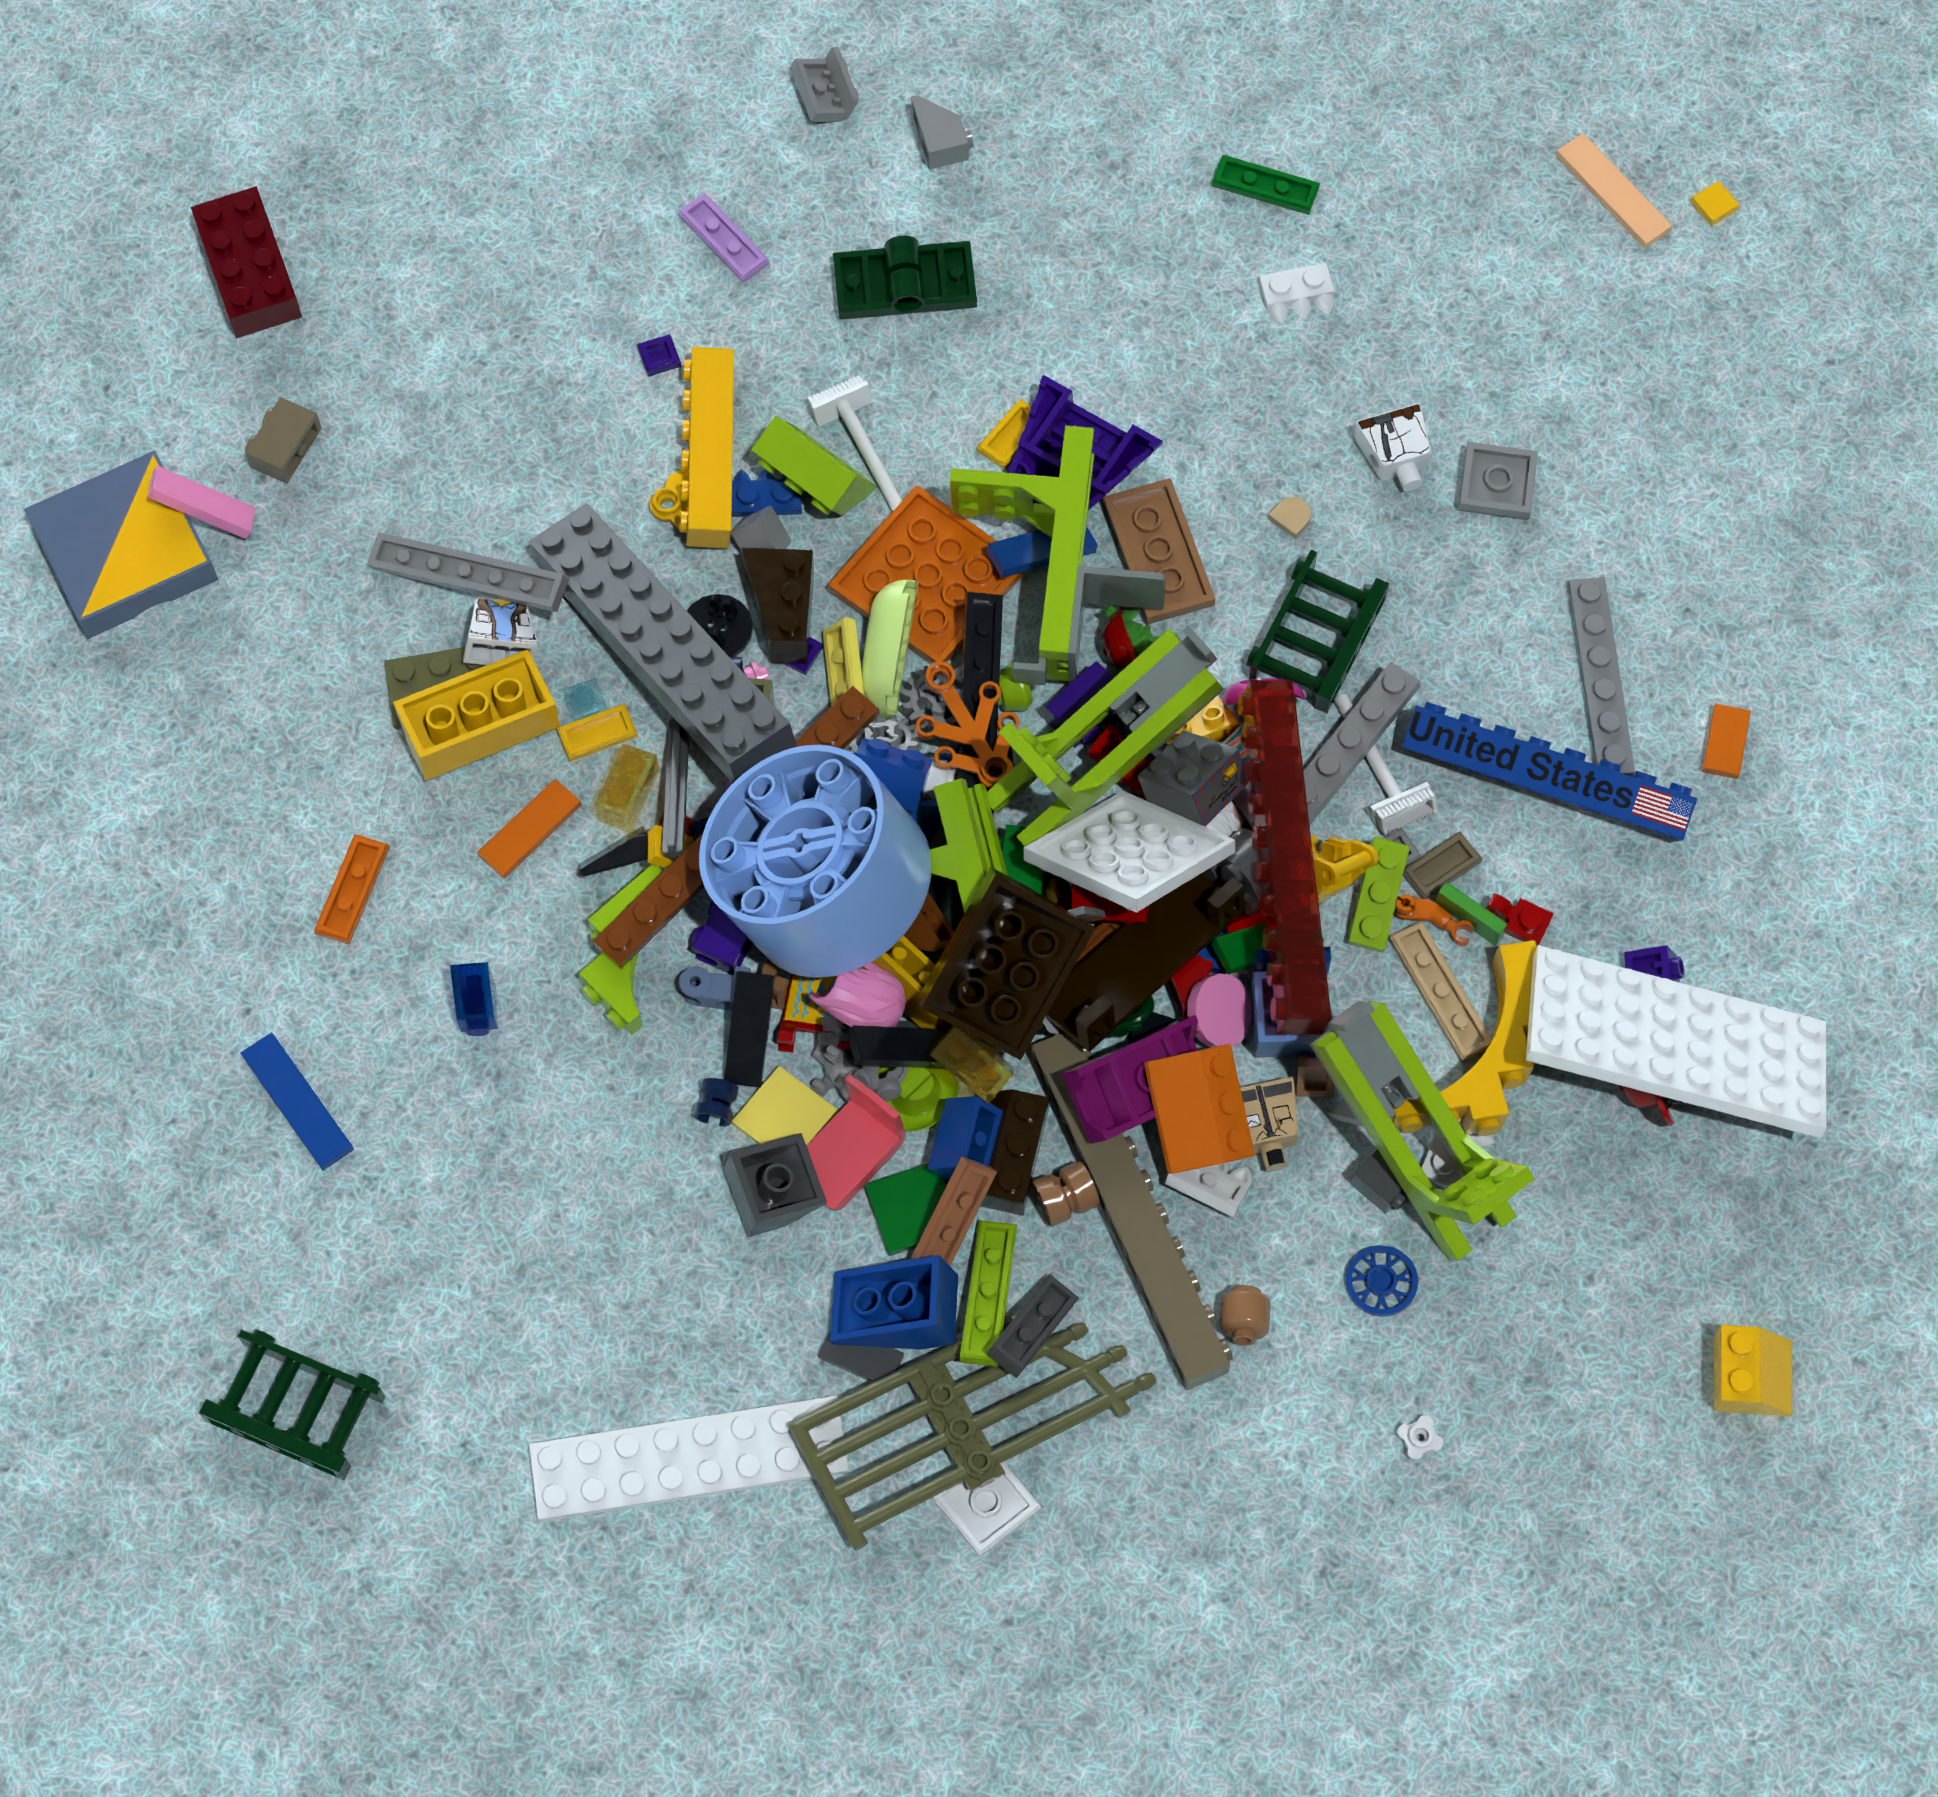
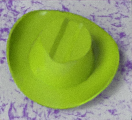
[874,1066,959,1132]

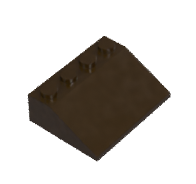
[917,867,1095,1060]

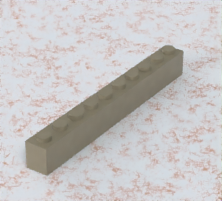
[1032,1032,1233,1391]

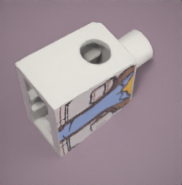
[463,596,537,665]

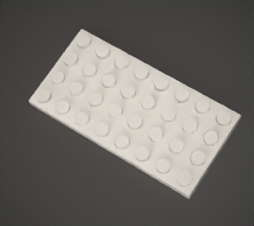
[1526,945,1827,1138]

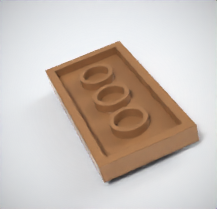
[1103,478,1216,625]

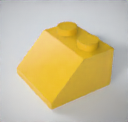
[1714,1325,1793,1417]

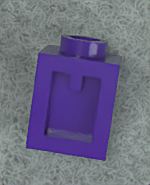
[1624,945,1685,983]

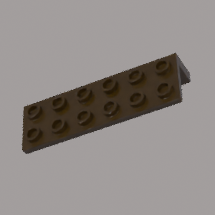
[1046,873,1245,1052]

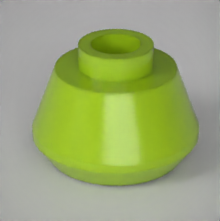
[998,664,1033,711]

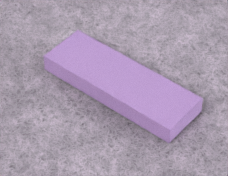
[678,193,770,283]

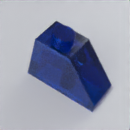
[450,962,498,1036]

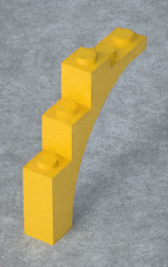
[1391,940,1537,1136]

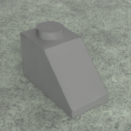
[911,95,973,169]

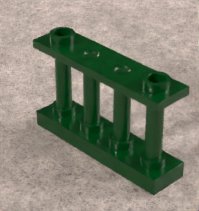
[1246,550,1389,714]
[199,1329,385,1480]

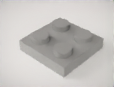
[1458,442,1538,520]

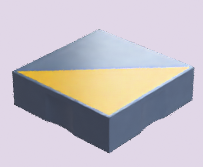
[24,450,219,640]

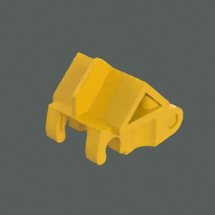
[1277,835,1379,909]

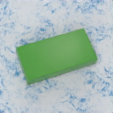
[1436,883,1507,946]

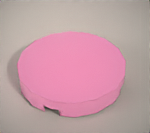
[1187,973,1253,1047]

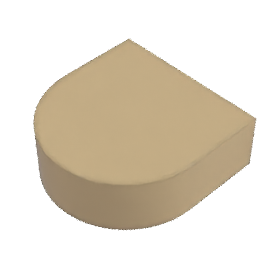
[1268,497,1311,540]

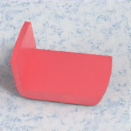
[807,1074,906,1211]

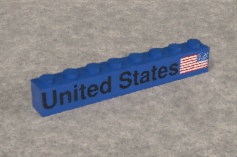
[1402,701,1698,840]

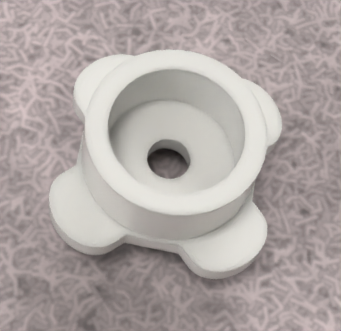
[1397,1415,1443,1460]

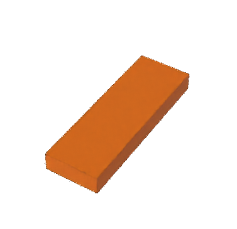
[477,779,582,879]
[314,834,390,945]

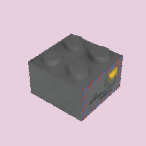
[1138,730,1250,827]

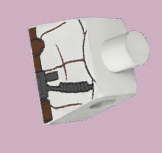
[1354,403,1430,492]

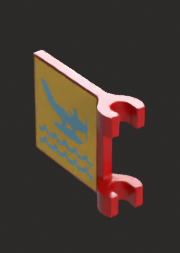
[777,974,853,1058]

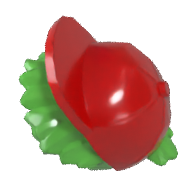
[1101,605,1159,670]

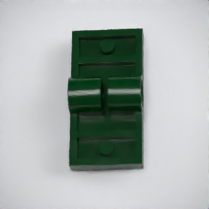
[833,235,977,319]

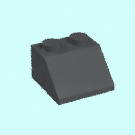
[723,1133,827,1238]

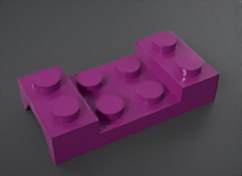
[1062,1015,1198,1144]

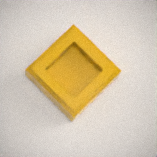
[1690,180,1740,226]

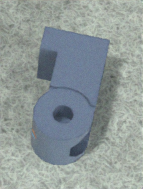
[679,966,751,1011]

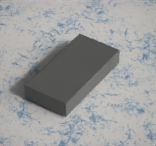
[818,1330,905,1382]

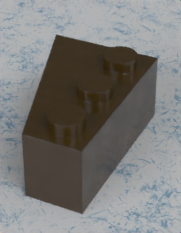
[741,548,814,664]

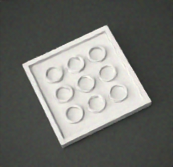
[1024,791,1235,913]

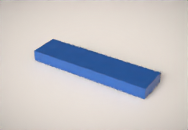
[240,1032,354,1171]

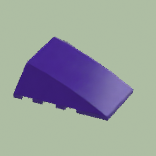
[1008,375,1163,520]

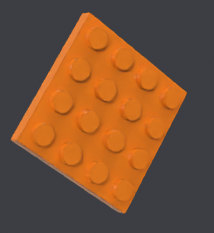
[828,485,1026,663]

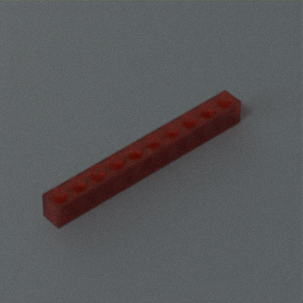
[1238,680,1332,1035]

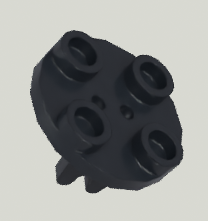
[687,594,753,657]

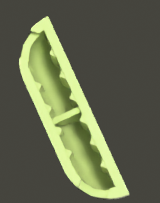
[861,580,919,720]

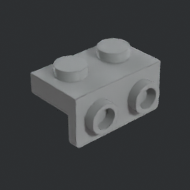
[790,47,859,122]

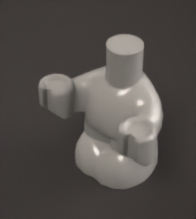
[810,1044,862,1102]

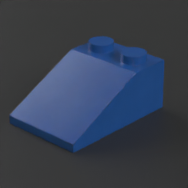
[830,1255,958,1350]

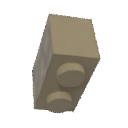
[245,397,322,484]

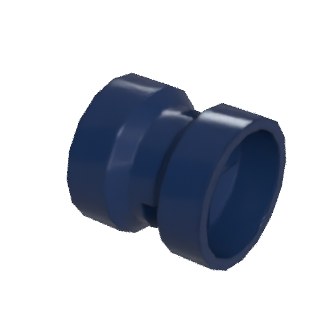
[694,1078,739,1127]

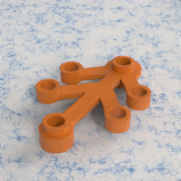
[915,661,1019,789]

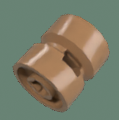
[1031,1161,1100,1227]

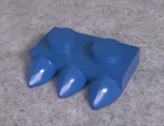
[731,469,802,517]

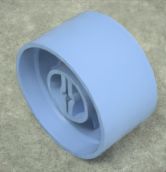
[699,745,932,978]

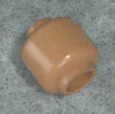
[1220,1285,1270,1346]

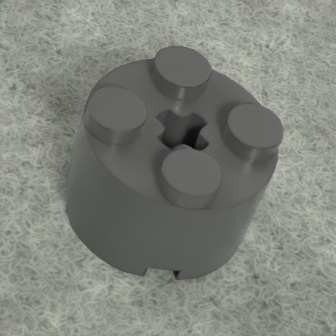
[1202,829,1288,915]

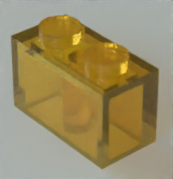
[594,743,660,833]
[930,1025,1014,1104]

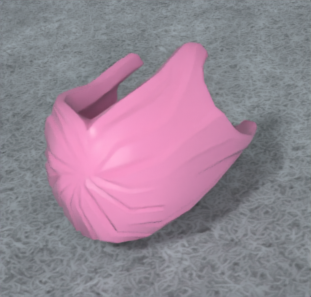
[809,962,905,1027]

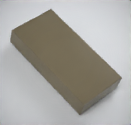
[1403,831,1483,899]

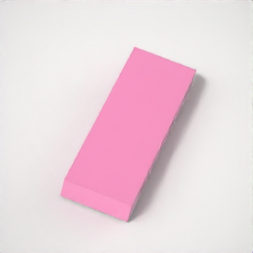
[148,465,255,539]

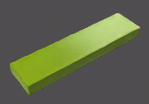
[960,1220,1017,1367]

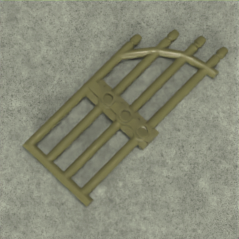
[787,1312,1156,1550]

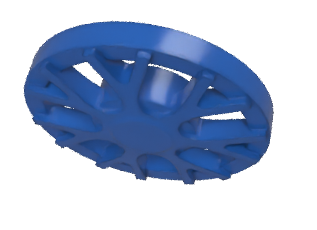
[1346,1245,1418,1317]

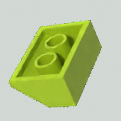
[751,415,877,516]

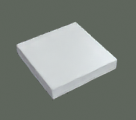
[932,1448,1041,1557]

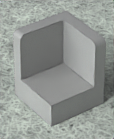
[731,505,791,551]

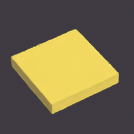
[731,1065,838,1146]

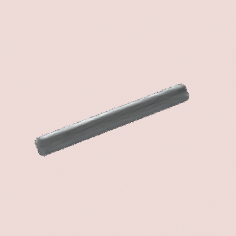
[662,718,690,860]

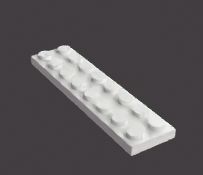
[529,1395,849,1522]

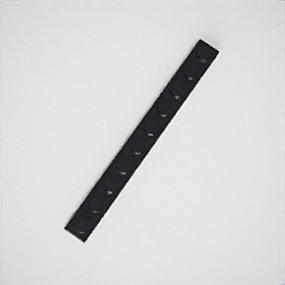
[950,592,1003,932]

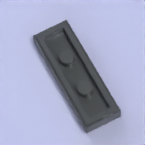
[986,1274,1079,1378]

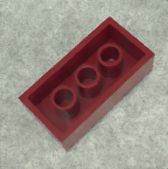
[191,186,302,339]

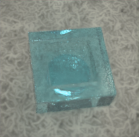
[562,678,608,722]

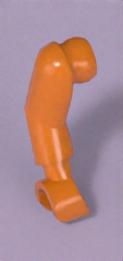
[1395,894,1474,946]

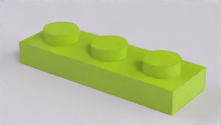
[1346,836,1410,953]

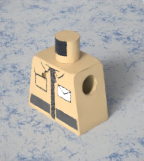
[1240,1077,1298,1172]

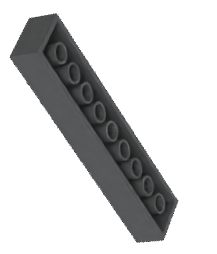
[528,503,797,783]

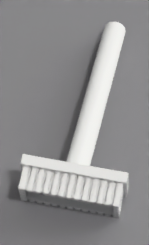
[808,375,902,512]
[1334,694,1438,835]

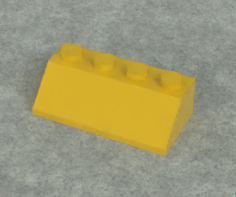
[393,649,560,781]

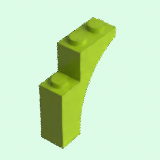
[579,864,663,1035]

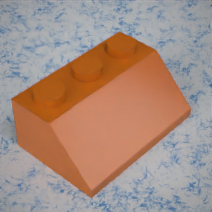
[1144,1044,1255,1174]

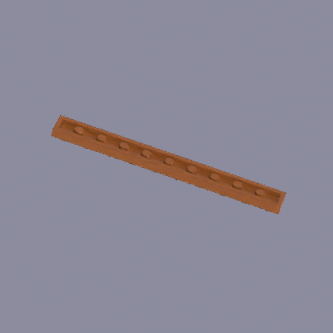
[593,686,880,969]

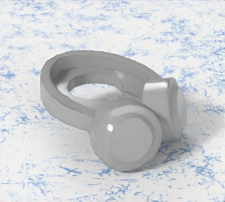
[854,1066,909,1101]

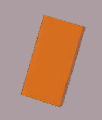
[1702,703,1751,779]

